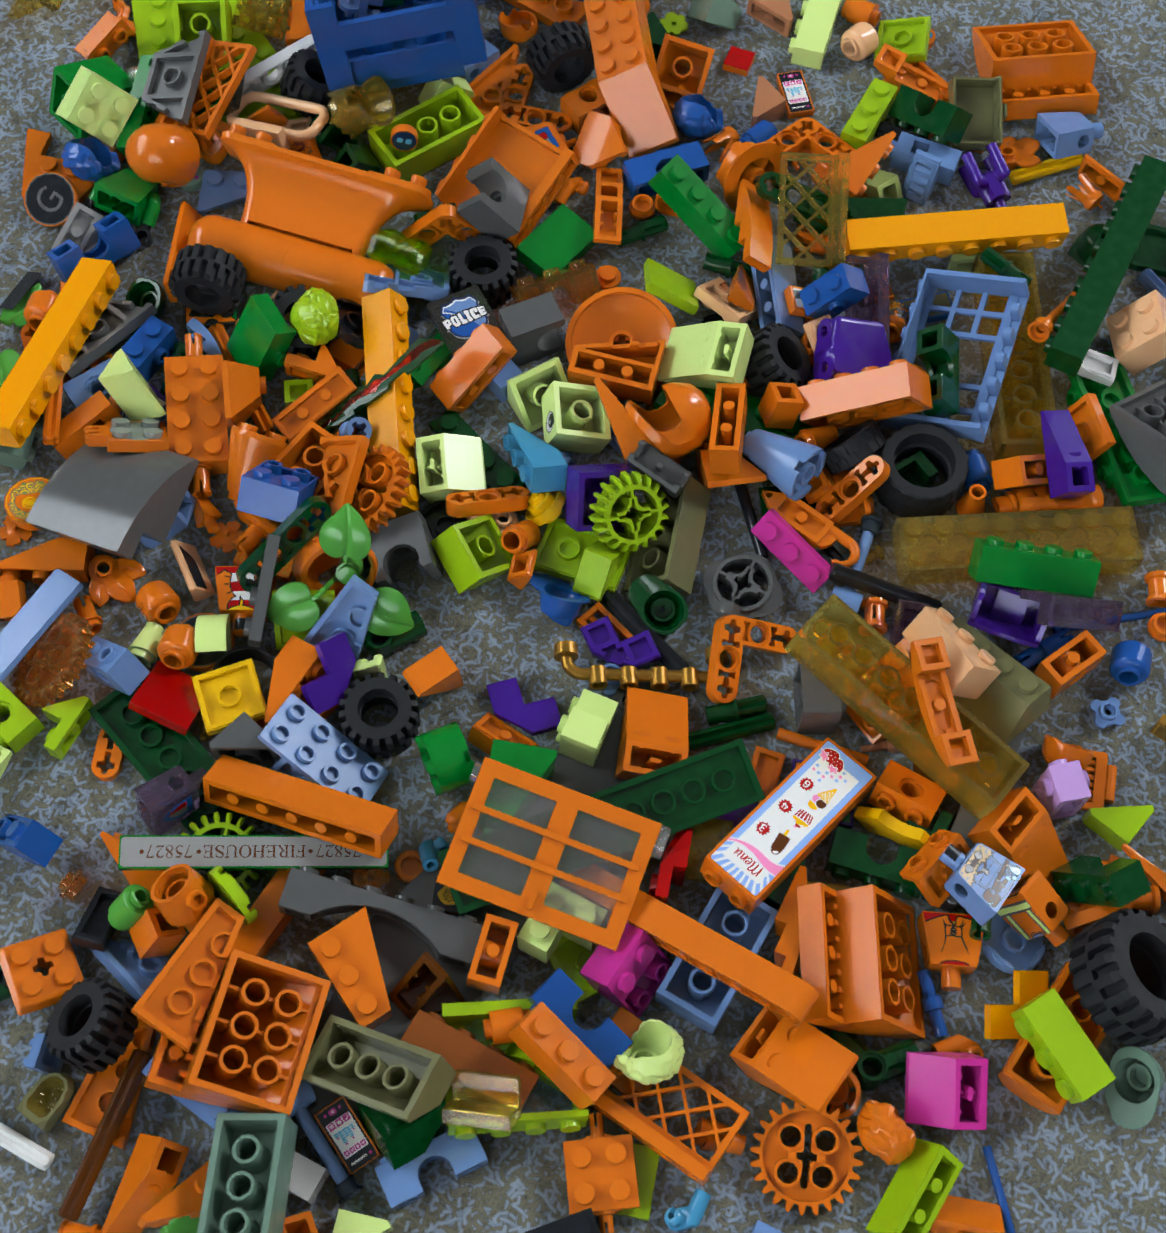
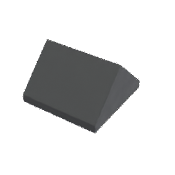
[209,711,280,768]

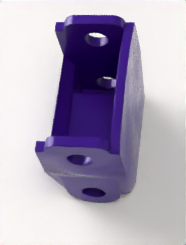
[814,316,891,380]
[967,582,1052,648]

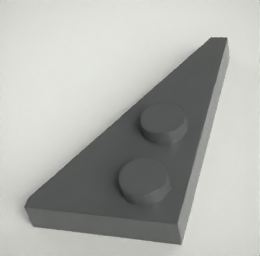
[243,534,281,648]

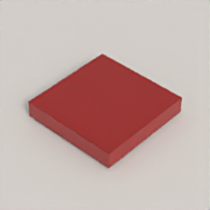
[128,660,201,736]

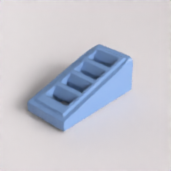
[902,149,942,206]

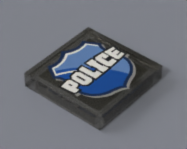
[426,284,503,356]

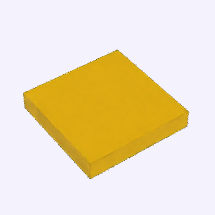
[191,658,267,736]

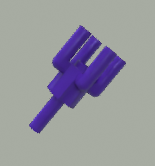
[958,142,1011,208]

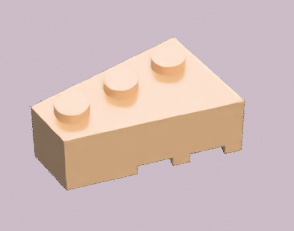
[902,606,1001,700]

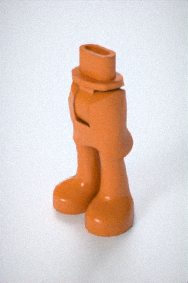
[992,484,1104,518]

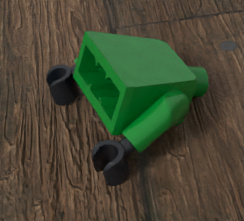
[81,169,161,248]

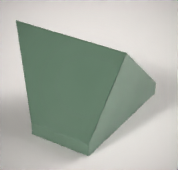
[686,0,742,31]

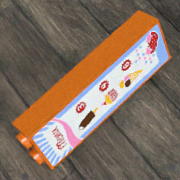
[700,737,877,915]

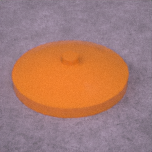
[565,287,676,400]

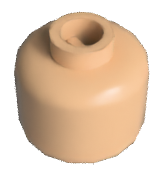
[841,22,879,61]

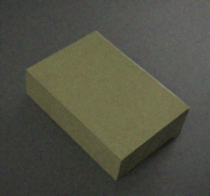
[948,76,1007,151]

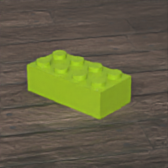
[367,85,485,182]

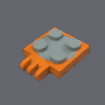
[84,417,169,453]

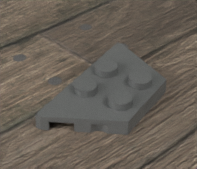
[141,30,211,125]
[66,299,158,379]

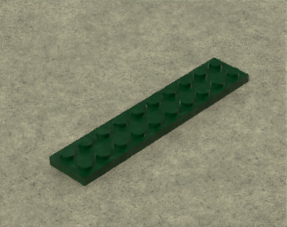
[437,738,765,915]

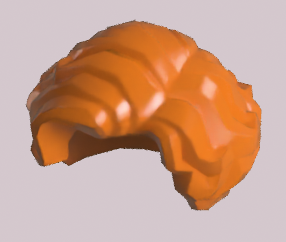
[857,1100,916,1165]

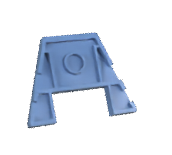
[362,251,449,302]

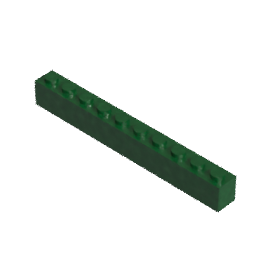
[1043,155,1166,377]

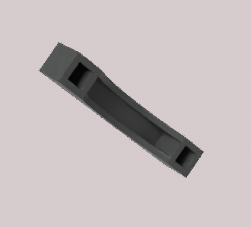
[278,866,483,970]

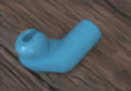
[418,837,449,872]
[664,1188,712,1232]

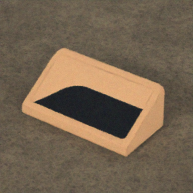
[170,540,216,602]

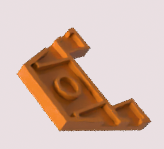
[21,128,126,203]

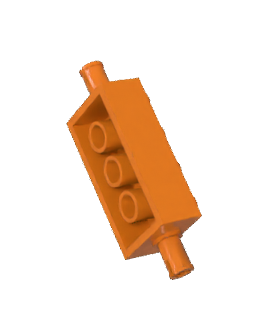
[164,333,230,498]
[232,420,358,556]

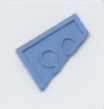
[304,574,379,680]

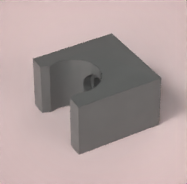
[457,157,530,239]
[498,292,565,366]
[371,510,444,590]

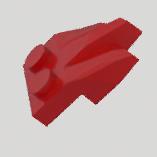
[648,828,693,904]

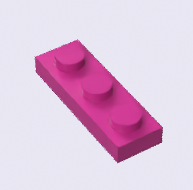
[750,508,831,594]

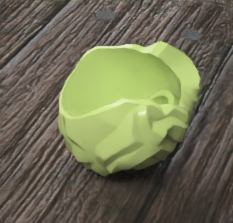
[614,1019,685,1085]

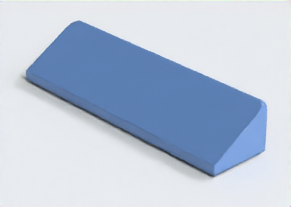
[0,569,84,681]

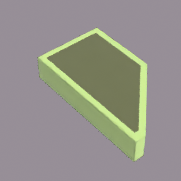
[353,654,388,682]

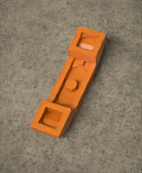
[873,43,948,107]
[911,636,979,768]

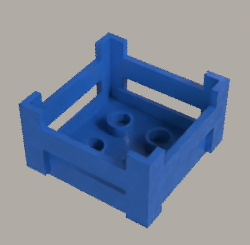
[305,0,488,94]

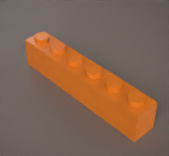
[203,754,398,859]

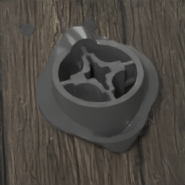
[703,553,783,619]

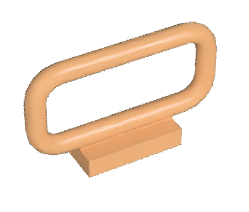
[226,91,330,150]

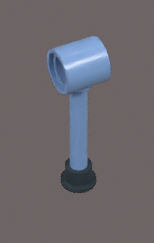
[825,515,884,623]
[289,1080,364,1205]

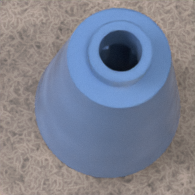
[743,429,826,501]

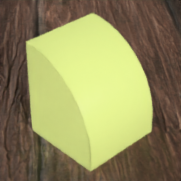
[864,169,903,198]
[195,614,232,652]

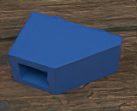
[0,814,64,867]

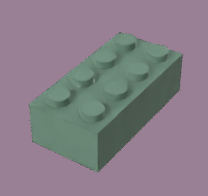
[197,1113,298,1233]

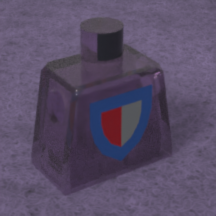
[134,766,207,835]

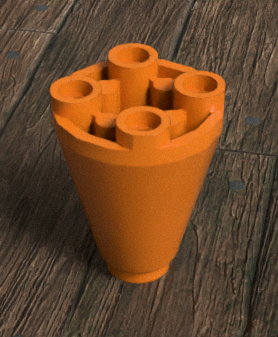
[227,421,288,501]

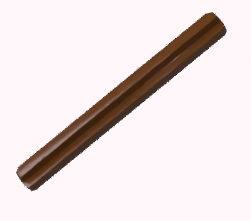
[58,1049,152,1222]

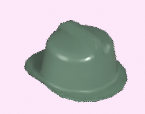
[1105,1046,1165,1130]

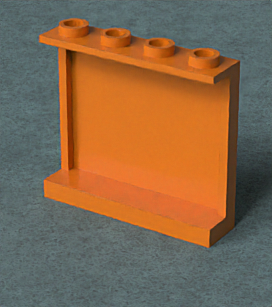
[434,105,579,250]

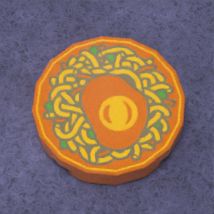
[4,477,50,531]

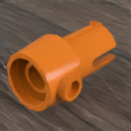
[150,863,216,932]

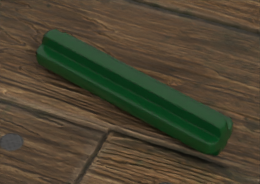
[688,712,776,751]

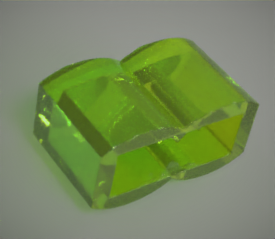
[367,228,433,275]

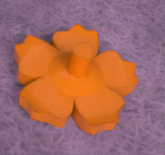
[0,515,33,548]
[209,520,243,553]

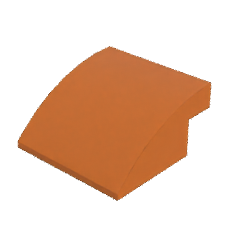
[972,20,1100,121]
[797,882,926,1039]
[143,949,331,1116]

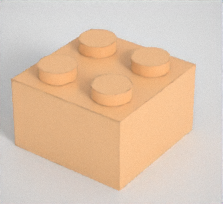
[1106,289,1166,375]

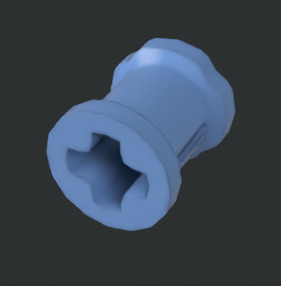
[338,417,372,439]

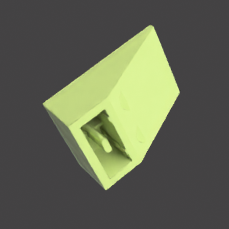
[657,321,755,389]

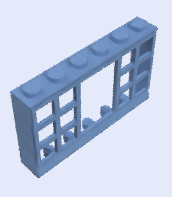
[880,268,1030,443]

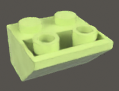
[415,433,487,503]

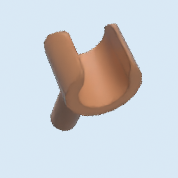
[860,731,906,753]

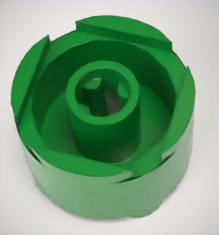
[414,722,478,796]

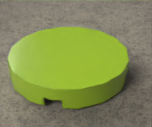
[207,865,258,925]

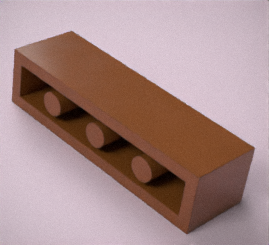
[401,1009,540,1115]

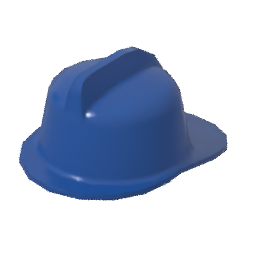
[529,573,590,627]

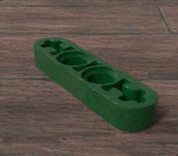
[756,171,858,232]
[236,496,332,592]

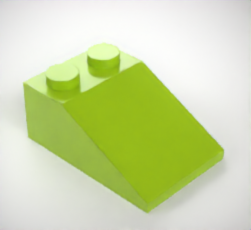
[172,0,233,77]

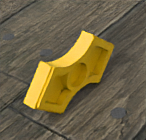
[853,806,930,850]

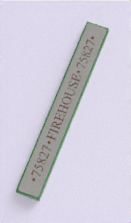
[118,835,388,871]

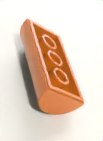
[998,961,1106,1115]

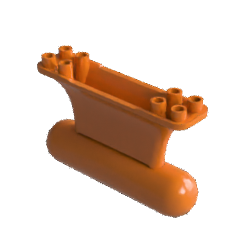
[187,124,433,306]

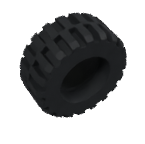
[1069,908,1166,1047]

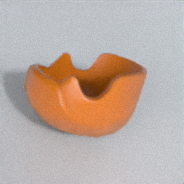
[498,8,539,43]

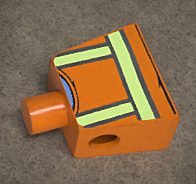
[997,869,1070,947]

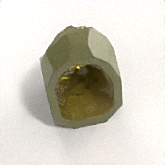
[16,1073,74,1133]

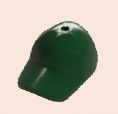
[125,277,167,336]
[628,574,689,635]

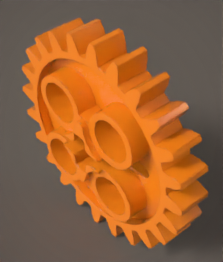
[351,444,411,535]
[749,1102,863,1216]

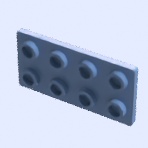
[258,694,388,801]

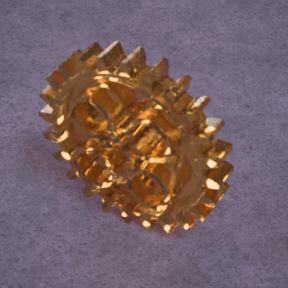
[12,612,95,708]

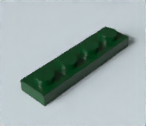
[429,410,526,489]

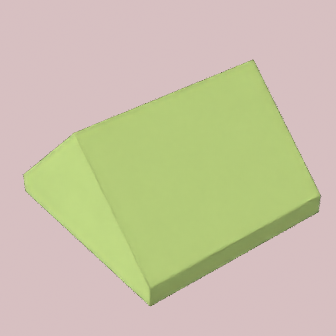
[98,348,167,421]
[506,357,568,433]

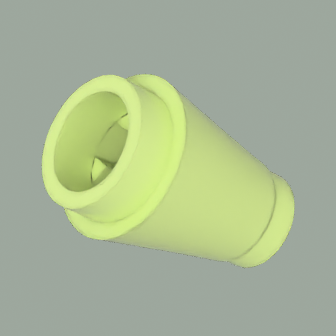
[128,622,164,668]

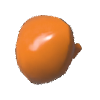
[196,120,231,165]

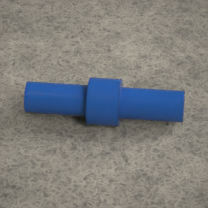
[917,969,949,1038]

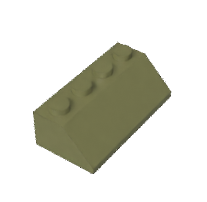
[623,477,711,597]
[952,616,1051,745]
[301,1014,457,1123]

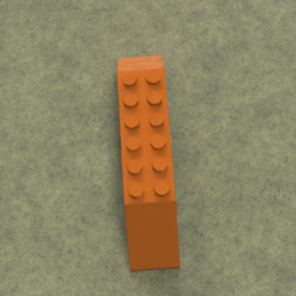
[584,0,680,159]

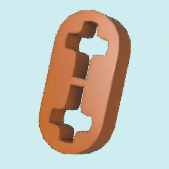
[91,729,125,782]

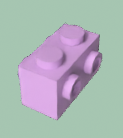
[1031,759,1091,820]

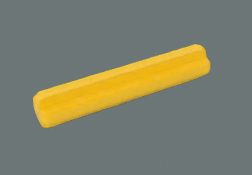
[1009,154,1083,185]

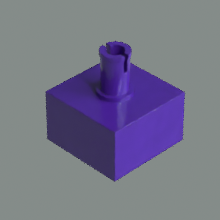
[565,463,636,532]

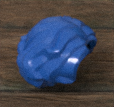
[673,94,723,139]
[61,137,120,182]

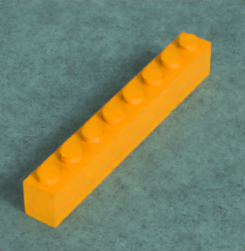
[841,202,1070,264]
[0,257,121,449]
[362,288,420,520]

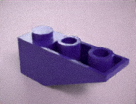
[1040,410,1096,499]

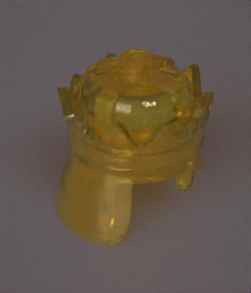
[328,76,395,139]

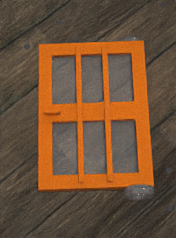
[436,757,671,951]

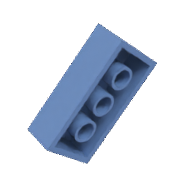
[654,887,778,1035]

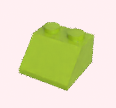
[431,514,513,594]

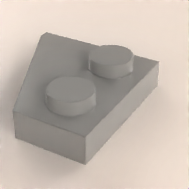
[51,202,104,252]

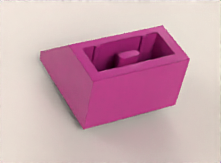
[579,923,672,1018]
[904,1051,988,1130]

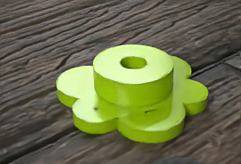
[660,12,689,36]

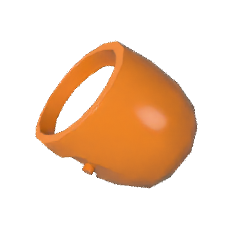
[125,122,200,188]
[625,382,712,461]
[292,532,378,598]

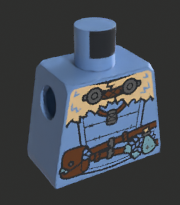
[938,843,1025,926]

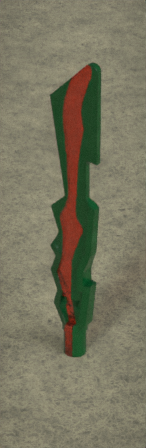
[320,338,444,433]

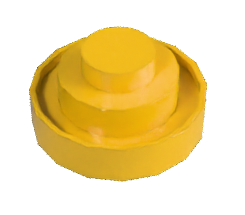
[525,491,565,526]

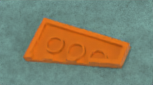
[131,897,245,1053]
[62,994,157,1151]

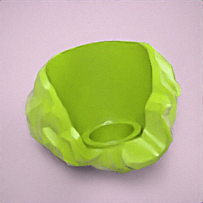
[289,287,339,346]

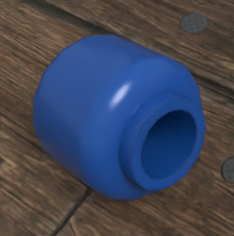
[1109,640,1152,686]

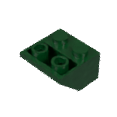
[356,1100,448,1170]

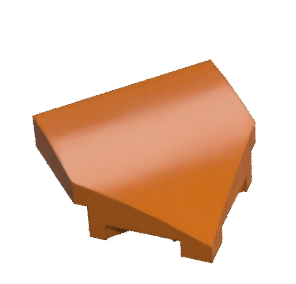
[573,110,629,169]

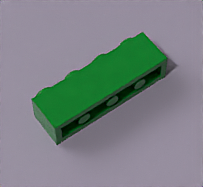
[648,154,743,258]
[967,535,1102,598]

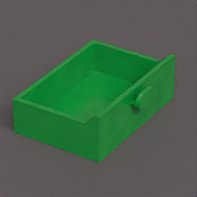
[516,204,596,286]
[226,293,297,382]

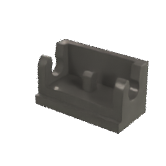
[626,440,693,499]

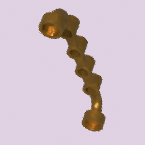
[553,640,730,692]

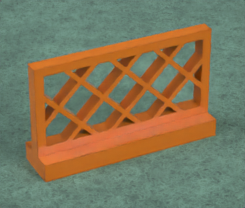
[154,36,257,140]
[590,1045,750,1187]

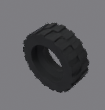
[823,419,886,475]

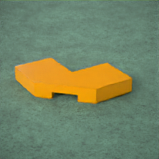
[984,970,1048,1040]

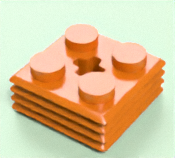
[0,928,84,1016]

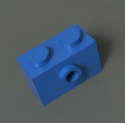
[799,263,870,319]
[122,315,179,382]

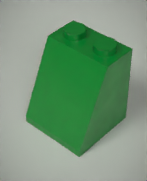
[49,55,134,139]
[478,739,558,835]

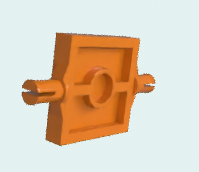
[563,1113,640,1233]

